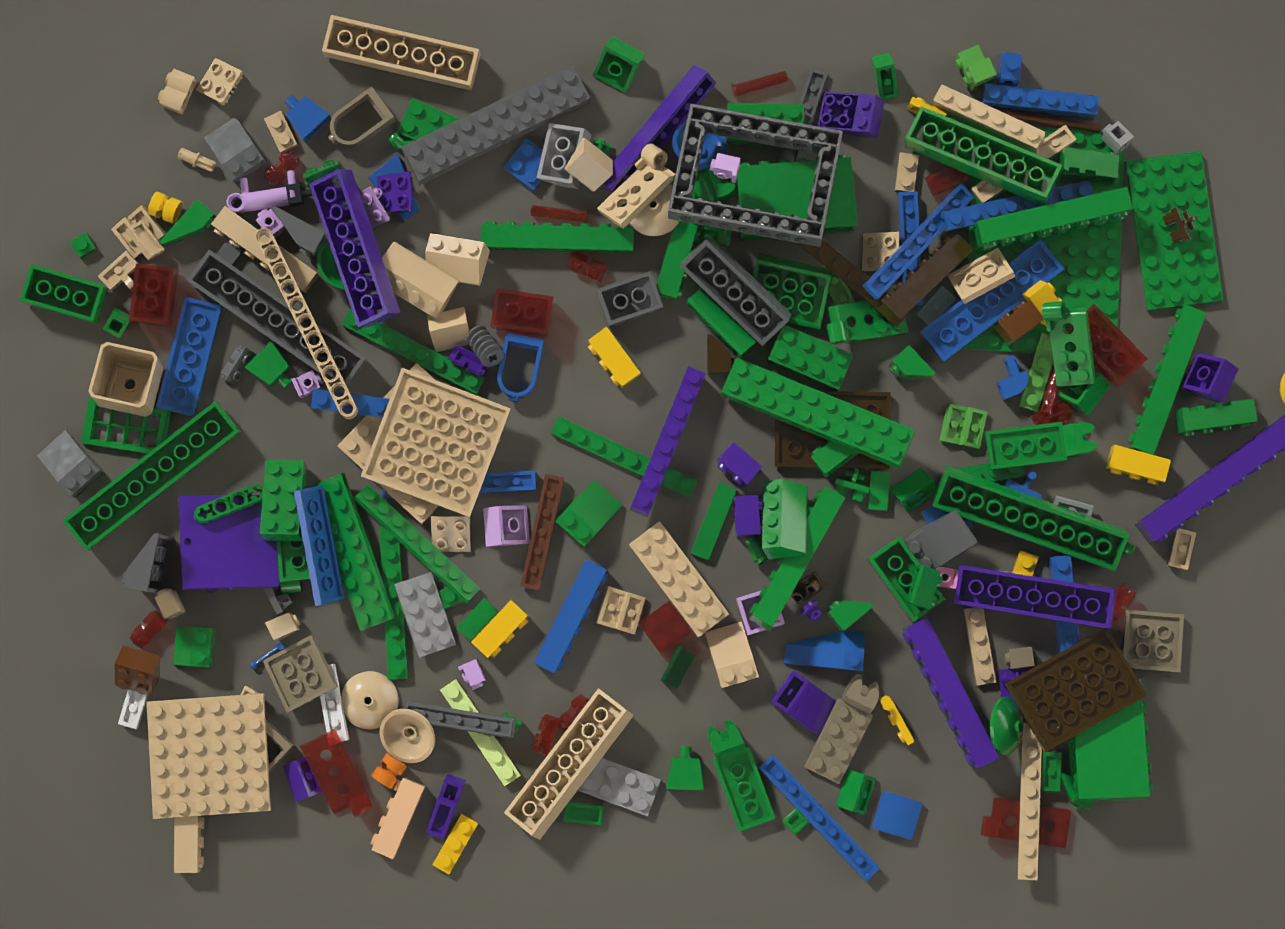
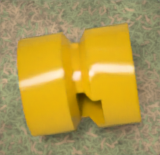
[148,191,183,224]

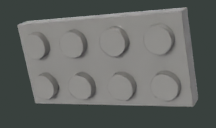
[394,572,456,658]
[578,758,661,816]

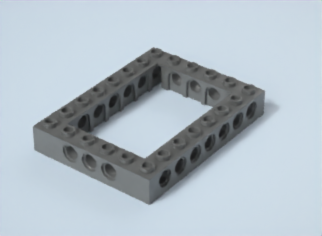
[668,104,843,247]

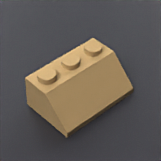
[425,233,490,286]

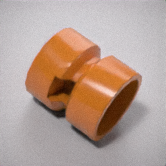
[371,753,407,789]

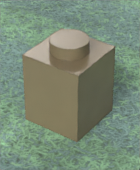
[1004,646,1035,669]

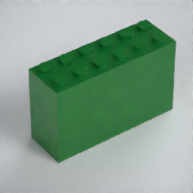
[736,155,858,241]
[1068,679,1152,802]

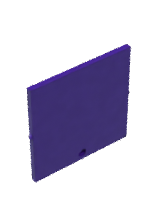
[178,494,279,590]

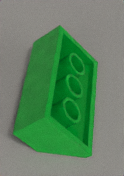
[686,288,756,359]
[762,479,808,560]

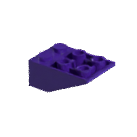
[817,91,885,138]
[770,670,836,735]

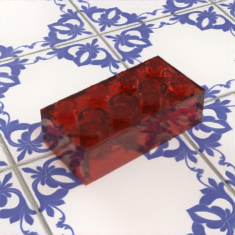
[1066,304,1148,388]

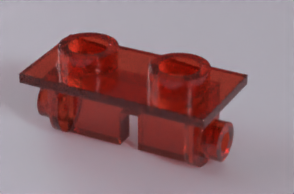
[264,150,301,187]
[566,252,607,282]
[1031,402,1072,425]
[1112,583,1136,624]
[129,609,168,649]
[557,693,589,731]
[531,714,561,755]

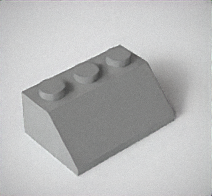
[536,123,591,189]

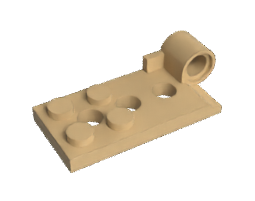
[597,144,676,229]

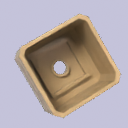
[88,342,164,417]

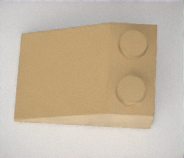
[705,622,759,688]

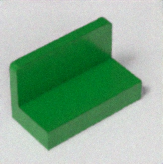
[891,467,937,513]
[836,769,876,815]

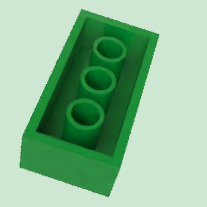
[726,103,805,146]
[19,264,109,325]
[767,325,854,391]
[260,460,308,541]
[866,536,945,622]

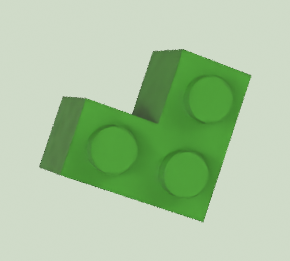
[955,44,997,92]

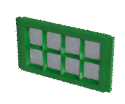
[81,398,172,454]

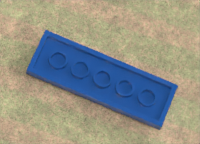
[156,297,223,417]
[294,485,345,606]

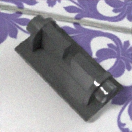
[220,344,255,385]

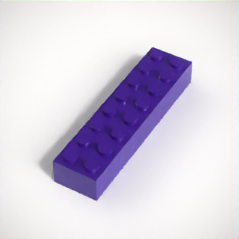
[309,169,401,327]
[954,565,1117,628]
[902,618,999,768]

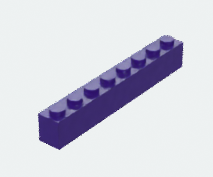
[602,65,716,194]
[630,366,706,517]

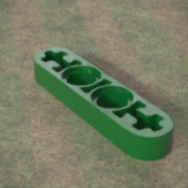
[194,484,263,524]

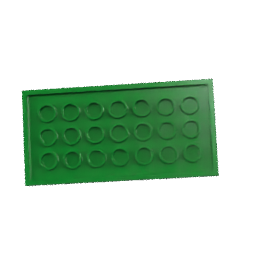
[1125,151,1223,311]

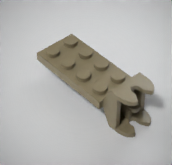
[804,674,879,784]

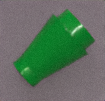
[745,536,769,566]

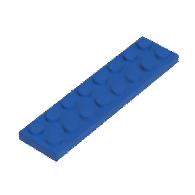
[919,239,1064,362]

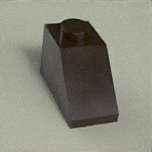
[707,334,734,375]

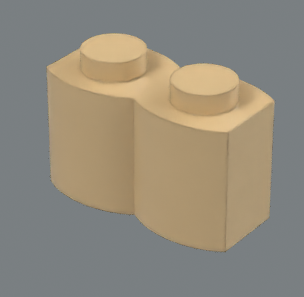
[158,69,197,114]
[155,588,186,619]

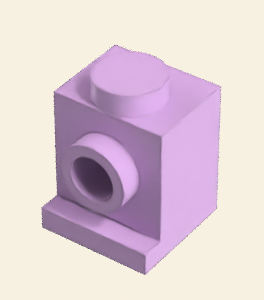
[710,153,740,183]
[256,209,286,238]
[291,370,323,398]
[458,659,486,690]

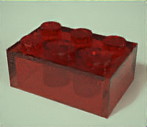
[129,263,178,327]
[491,288,554,337]

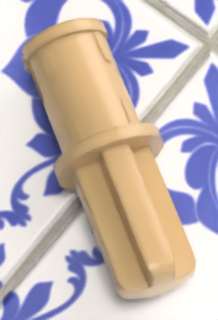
[178,147,216,172]

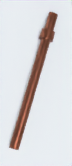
[997,108,1101,133]

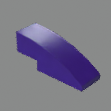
[426,774,466,839]

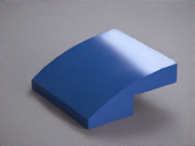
[872,791,923,840]

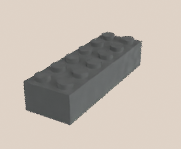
[680,235,791,346]

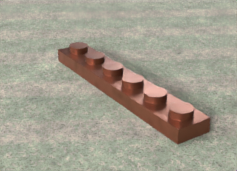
[520,474,564,590]

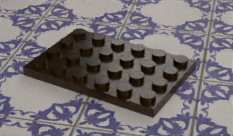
[774,391,891,469]
[1005,628,1147,752]

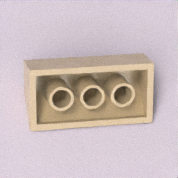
[382,242,459,319]

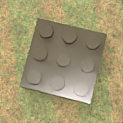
[1122,610,1184,672]
[263,635,338,713]

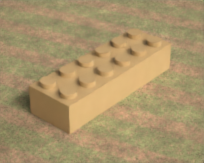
[629,521,729,637]

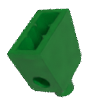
[245,341,292,389]
[666,746,703,790]

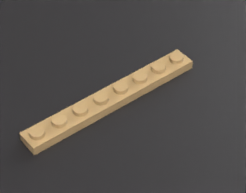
[1018,723,1042,881]

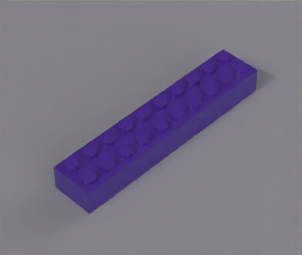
[1135,414,1285,543]

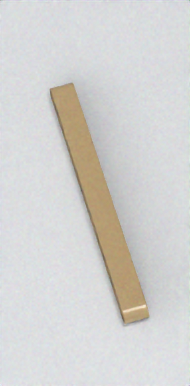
[255,228,358,419]

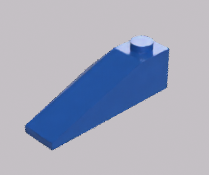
[784,631,864,671]

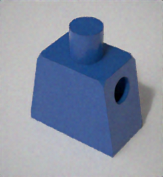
[996,52,1022,87]
[285,95,331,143]

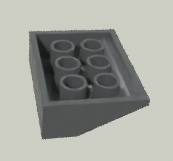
[122,533,173,593]

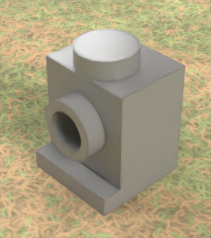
[1101,121,1134,155]

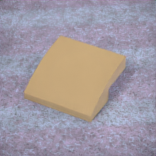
[111,205,166,259]
[595,586,646,634]

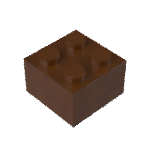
[995,300,1044,346]
[115,646,160,696]

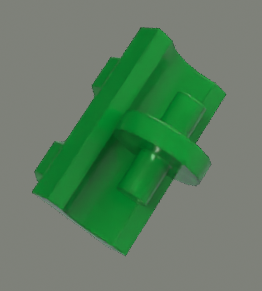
[835,468,870,502]

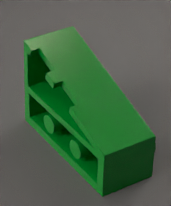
[1058,147,1119,182]

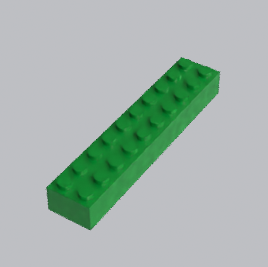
[721,358,915,470]
[62,401,242,551]
[932,466,1130,571]

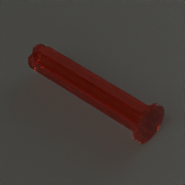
[731,71,788,98]
[530,205,588,223]

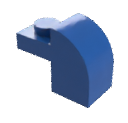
[996,355,1028,401]

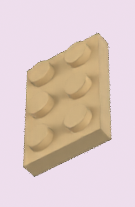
[947,248,1015,304]

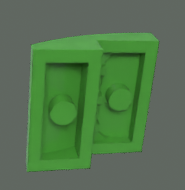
[939,403,987,449]

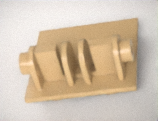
[196,58,243,106]
[862,232,900,271]
[431,516,471,552]

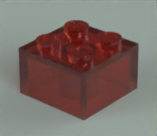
[638,601,692,654]

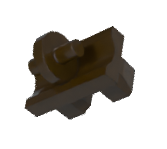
[1162,207,1197,243]
[791,571,827,604]

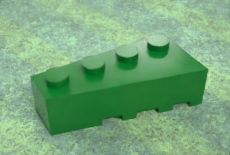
[1174,399,1257,437]

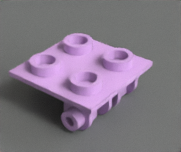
[360,186,390,228]

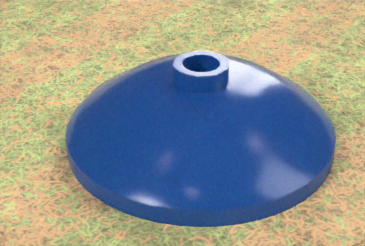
[672,122,728,170]

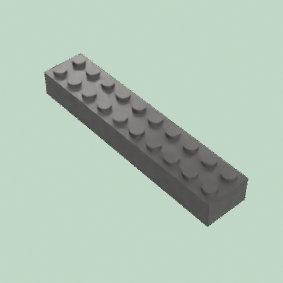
[402,65,590,186]
[187,250,368,391]

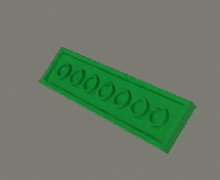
[309,473,396,631]

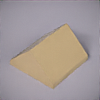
[564,138,613,192]
[427,307,470,352]

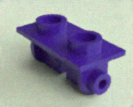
[448,344,488,377]
[800,601,821,621]

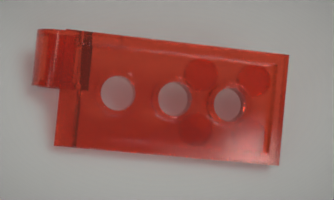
[300,729,373,817]
[980,797,1071,848]

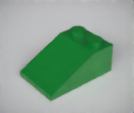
[556,479,623,548]

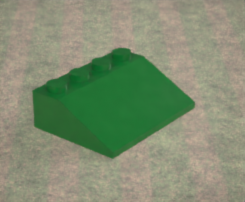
[753,253,833,329]

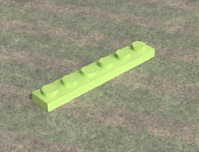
[440,679,521,786]

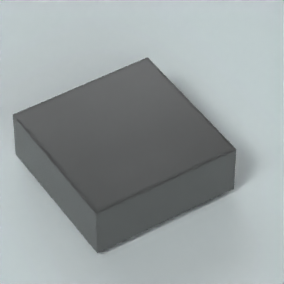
[216,240,243,266]

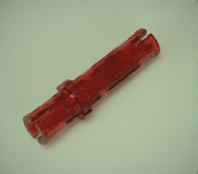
[1039,364,1059,416]

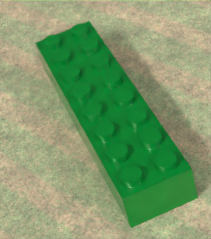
[905,106,1062,206]
[972,187,1133,251]

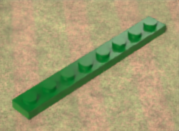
[341,308,486,395]
[551,416,697,498]
[354,484,480,603]
[379,526,408,680]

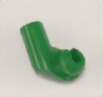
[389,132,414,151]

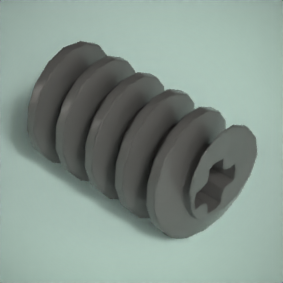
[466,325,504,367]

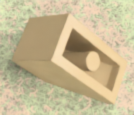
[265,613,301,640]

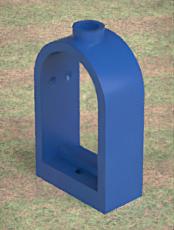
[498,333,544,402]

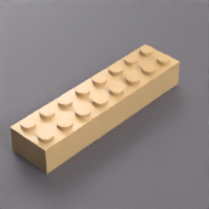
[322,15,481,91]
[504,688,634,840]

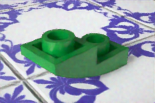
[456,598,498,641]

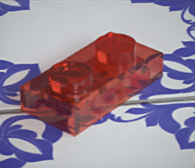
[925,167,968,196]

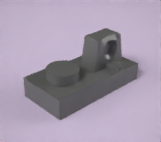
[264,587,293,615]

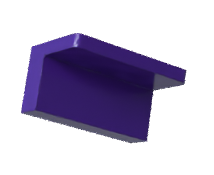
[283,755,323,802]

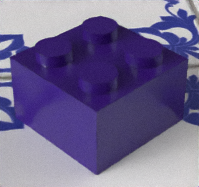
[1181,353,1239,403]
[717,442,762,487]
[733,495,763,537]

